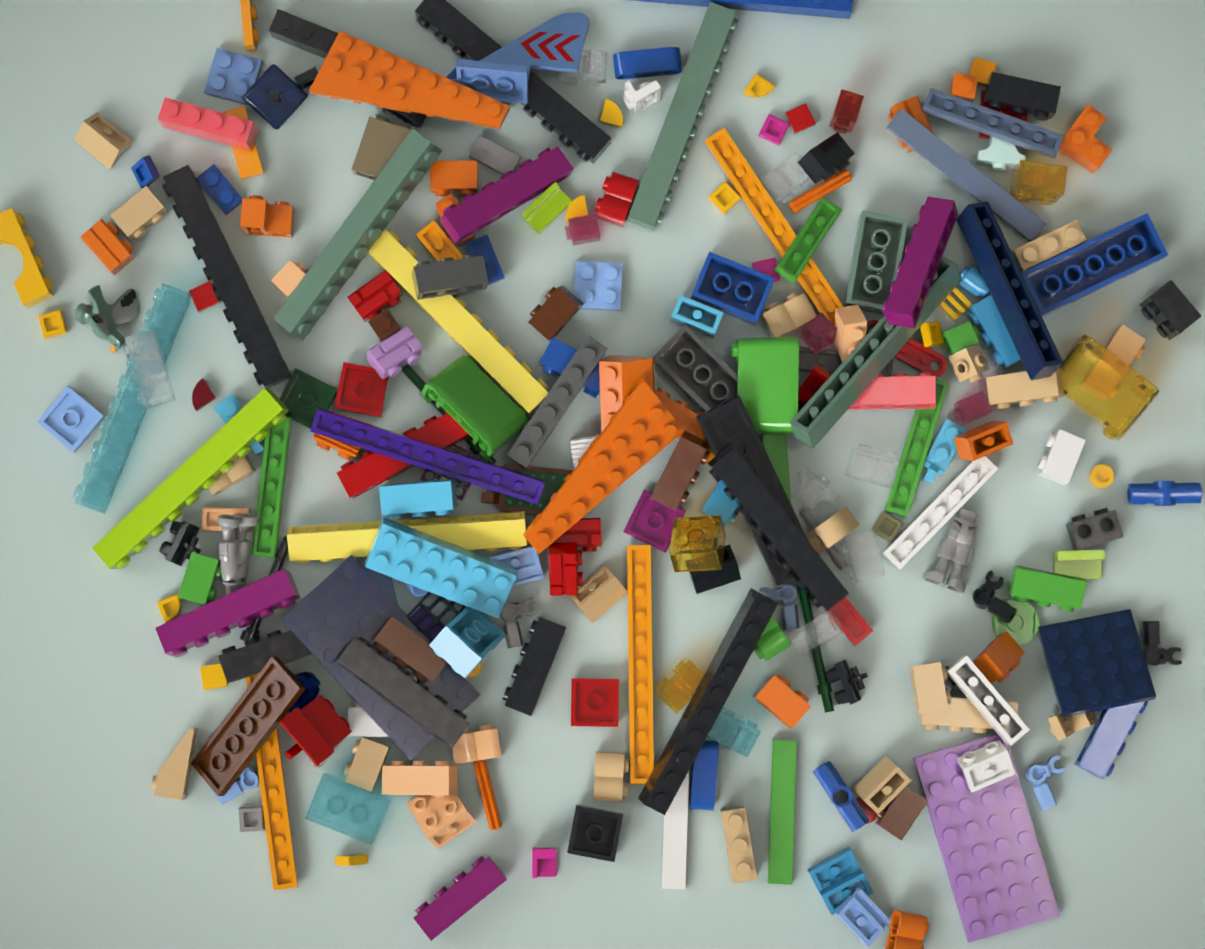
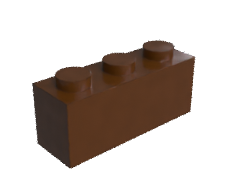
[651,430,710,510]
[372,616,447,684]

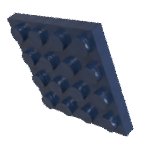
[1038,609,1156,718]

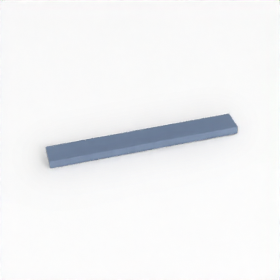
[886,108,1046,242]

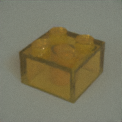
[1010,160,1067,206]
[669,515,726,572]

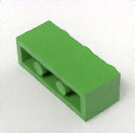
[1008,565,1087,612]

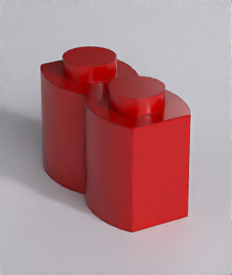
[594,172,639,227]

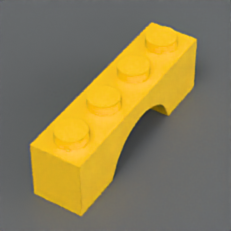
[0,208,54,308]

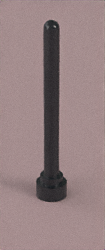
[240,536,288,641]

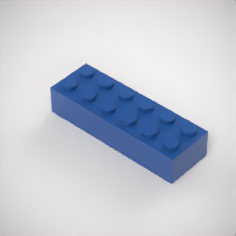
[1022,213,1168,317]

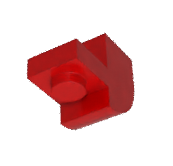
[798,364,831,412]

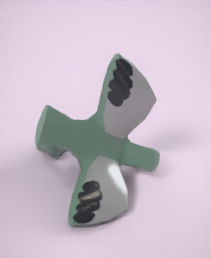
[74,285,138,353]

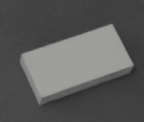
[469,135,521,175]

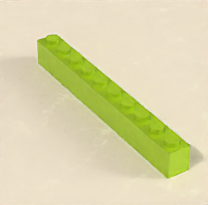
[92,388,289,570]

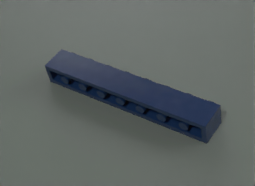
[956,201,1063,381]

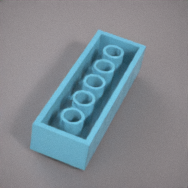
[365,517,517,619]

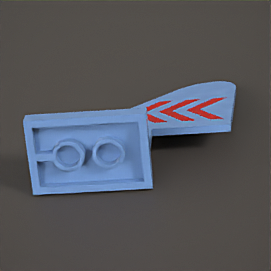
[456,12,589,104]

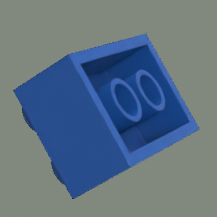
[691,252,775,325]

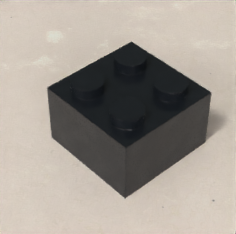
[1139,280,1201,340]
[567,804,623,862]

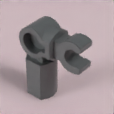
[500,598,538,649]

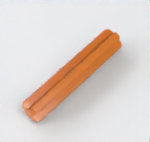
[789,169,852,213]
[473,760,502,830]

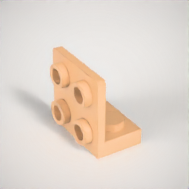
[407,795,476,849]

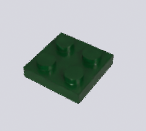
[280,368,338,429]

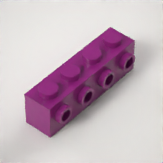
[413,856,507,941]

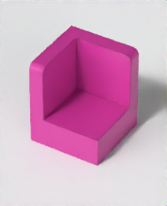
[532,848,557,878]

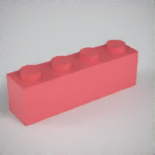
[158,97,259,152]
[848,372,936,410]

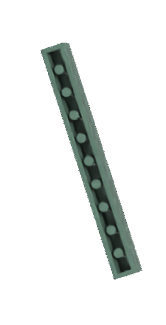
[628,2,738,231]
[273,129,443,340]
[790,256,961,448]

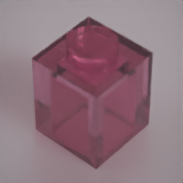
[565,214,600,246]
[801,313,837,355]
[953,391,992,426]

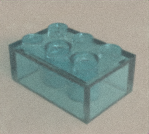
[305,773,392,845]

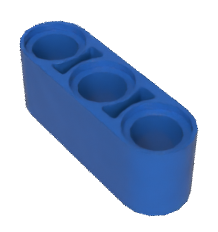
[613,47,682,80]
[690,741,719,811]

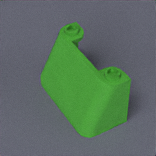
[731,337,799,435]
[420,355,528,462]

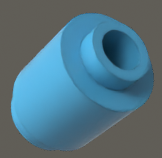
[959,265,989,298]

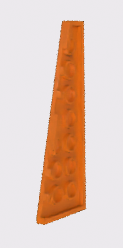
[309,31,510,129]
[523,378,684,554]

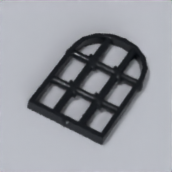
[406,592,465,642]

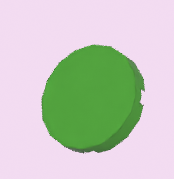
[992,599,1040,645]

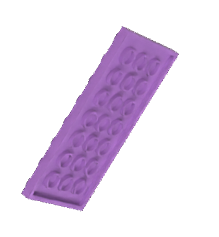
[913,734,1060,943]

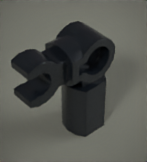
[973,570,1017,623]
[1143,621,1182,666]

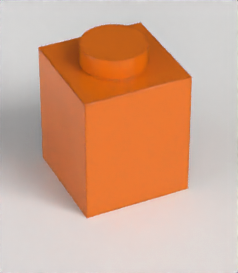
[949,73,978,102]

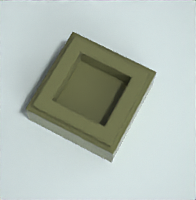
[870,511,903,543]

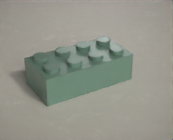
[843,211,909,315]

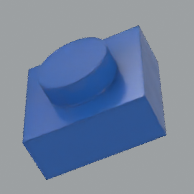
[131,156,160,188]

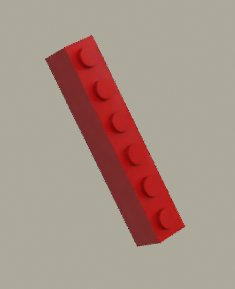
[337,411,470,499]

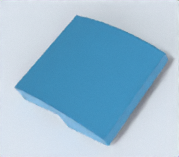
[807,847,874,915]

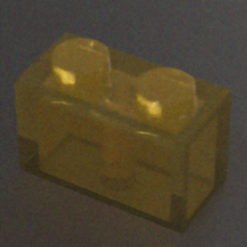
[656,660,704,714]

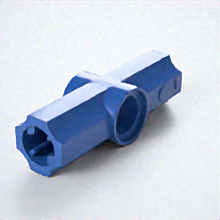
[1127,481,1202,506]
[813,760,870,832]

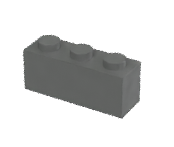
[412,254,489,300]

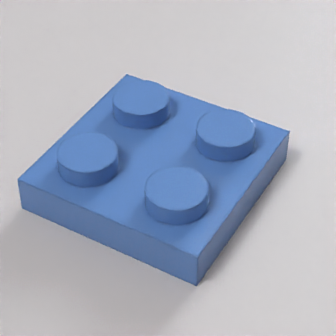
[204,48,263,106]

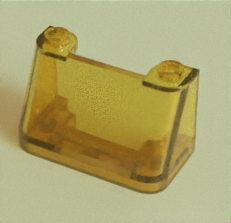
[1059,335,1160,440]

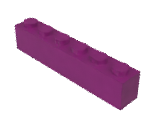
[440,147,574,245]
[883,197,958,329]
[155,569,301,658]

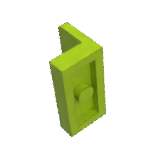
[522,181,572,235]
[1053,550,1105,580]

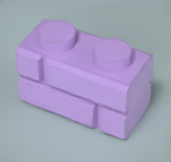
[366,326,422,380]

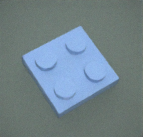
[574,261,623,311]
[37,386,105,453]

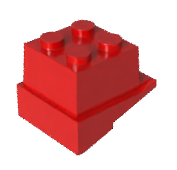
[279,695,352,768]

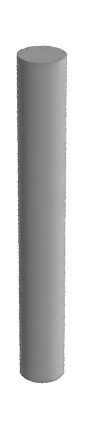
[800,508,848,570]

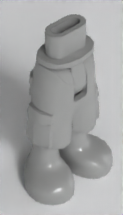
[923,508,978,593]
[218,513,259,595]

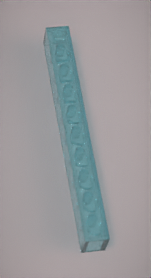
[73,283,191,514]

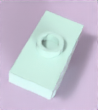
[975,136,1026,171]

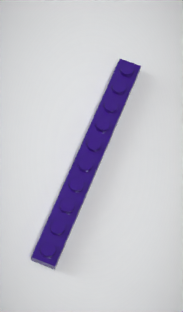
[310,408,545,505]

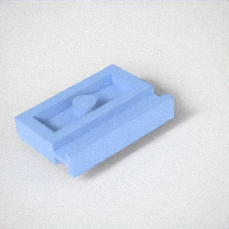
[489,545,544,586]
[834,887,891,947]

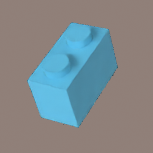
[670,295,724,338]

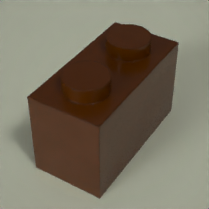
[528,285,583,341]
[875,786,928,841]

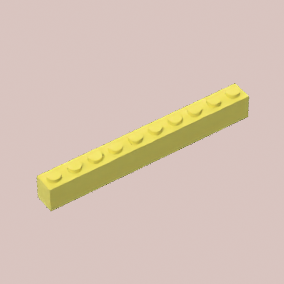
[368,229,549,416]
[287,511,527,564]

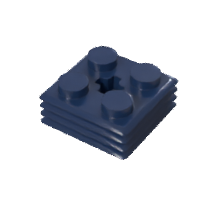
[242,64,308,129]

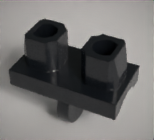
[159,521,201,566]
[825,660,868,705]

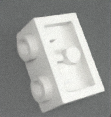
[623,80,661,114]
[957,741,1015,792]

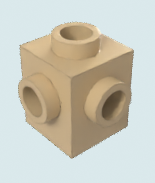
[949,344,990,383]

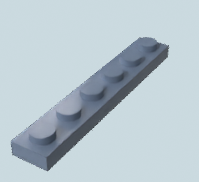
[922,88,1064,159]

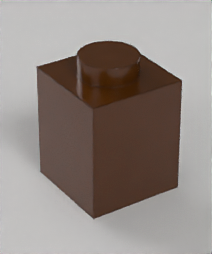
[368,308,401,341]

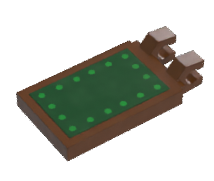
[481,464,573,515]

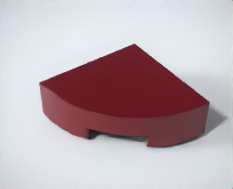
[192,378,217,411]

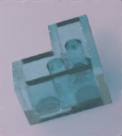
[708,707,761,757]

